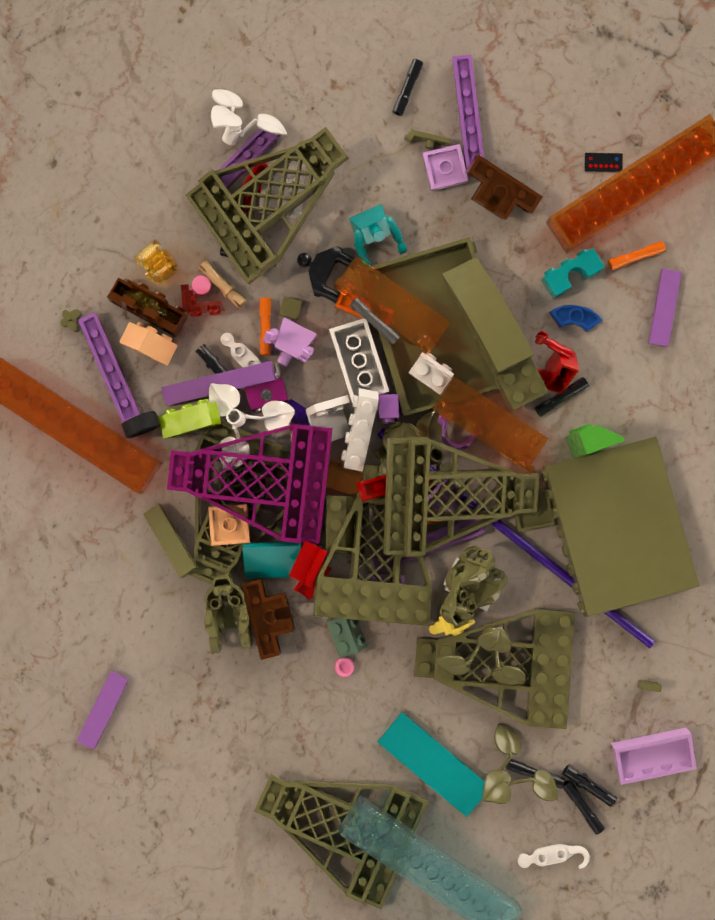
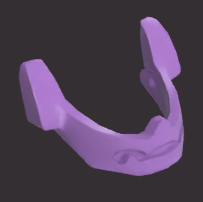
[437,408,483,451]

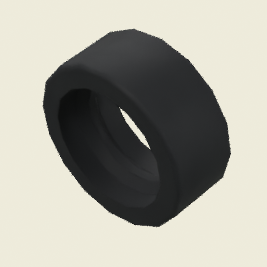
[121,411,160,439]

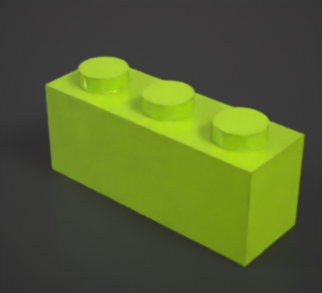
[158,399,222,439]

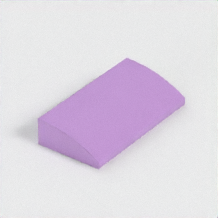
[611,728,697,785]

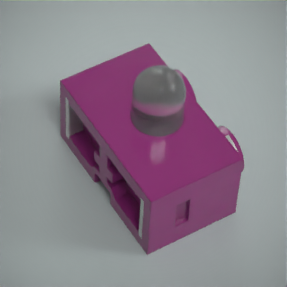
[245,378,289,414]

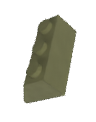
[326,496,365,554]

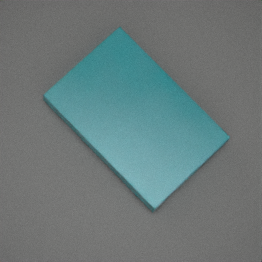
[242,542,301,578]

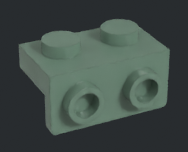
[326,618,367,658]

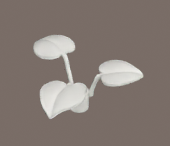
[211,89,287,146]
[209,383,295,471]

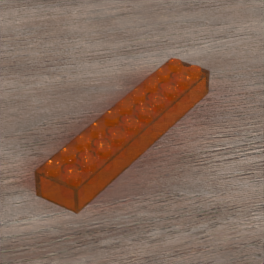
[546,114,715,254]
[0,357,163,494]

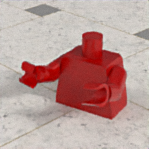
[535,331,579,394]

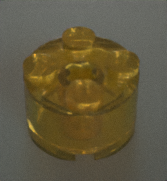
[134,239,179,285]

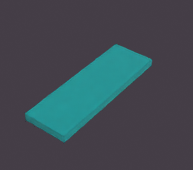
[377,712,485,817]

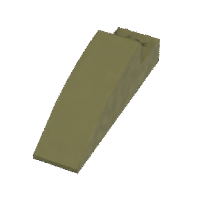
[442,257,549,412]

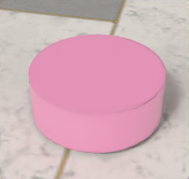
[192,276,212,296]
[335,657,354,677]

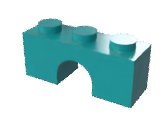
[541,248,605,299]

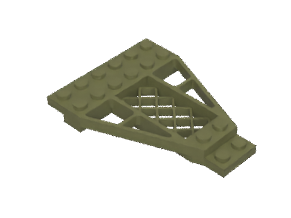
[185,127,349,285]
[188,421,291,584]
[383,437,539,557]
[313,464,432,626]
[414,608,575,729]
[254,774,428,909]

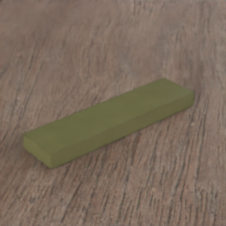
[143,503,198,578]

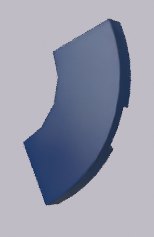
[549,305,603,332]

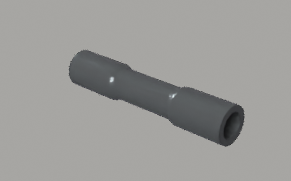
[349,297,400,345]

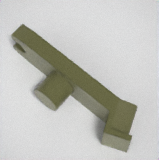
[404,128,451,150]

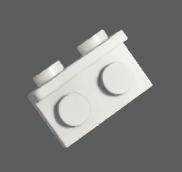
[408,352,454,395]

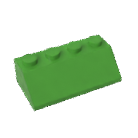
[565,423,625,458]

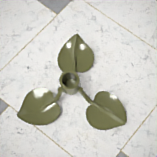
[377,411,465,494]
[435,626,525,685]
[483,723,558,804]

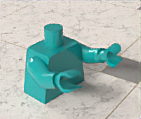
[349,204,407,268]

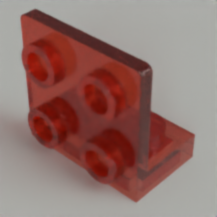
[181,284,225,317]

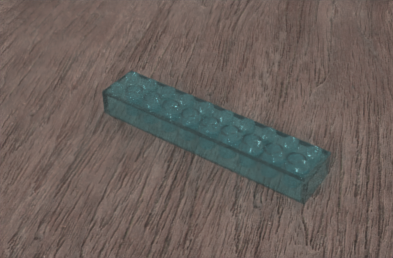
[338,795,523,920]

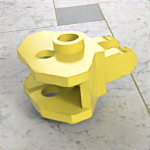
[429,616,475,636]

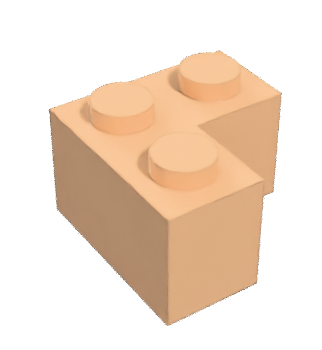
[119,322,178,366]

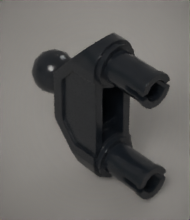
[297,246,358,304]

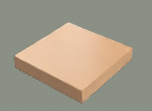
[208,504,250,546]

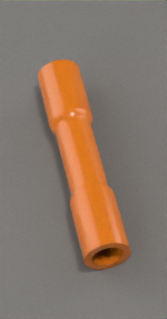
[608,241,666,271]
[259,298,271,356]

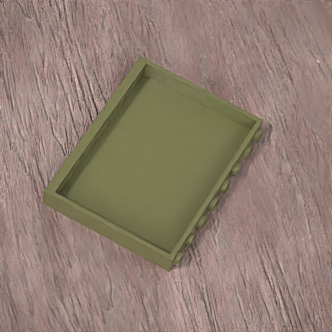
[360,237,499,418]
[541,436,699,617]

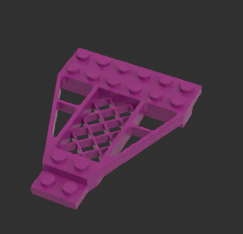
[167,424,333,544]

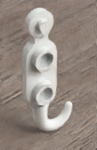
[220,333,281,379]
[517,844,590,869]

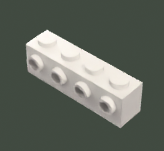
[341,388,379,471]

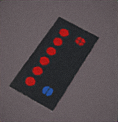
[585,153,623,172]

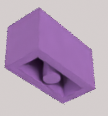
[378,394,399,424]

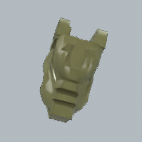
[439,546,508,626]
[204,574,252,654]

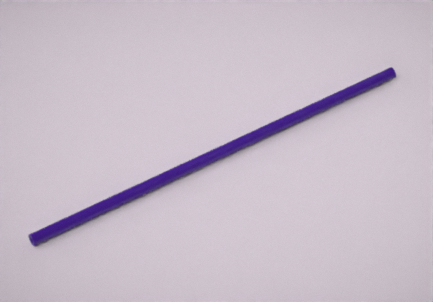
[377,428,655,649]

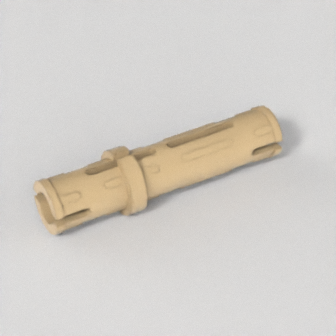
[199,260,247,309]

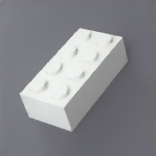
[329,318,389,404]

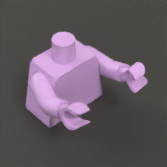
[263,317,317,367]

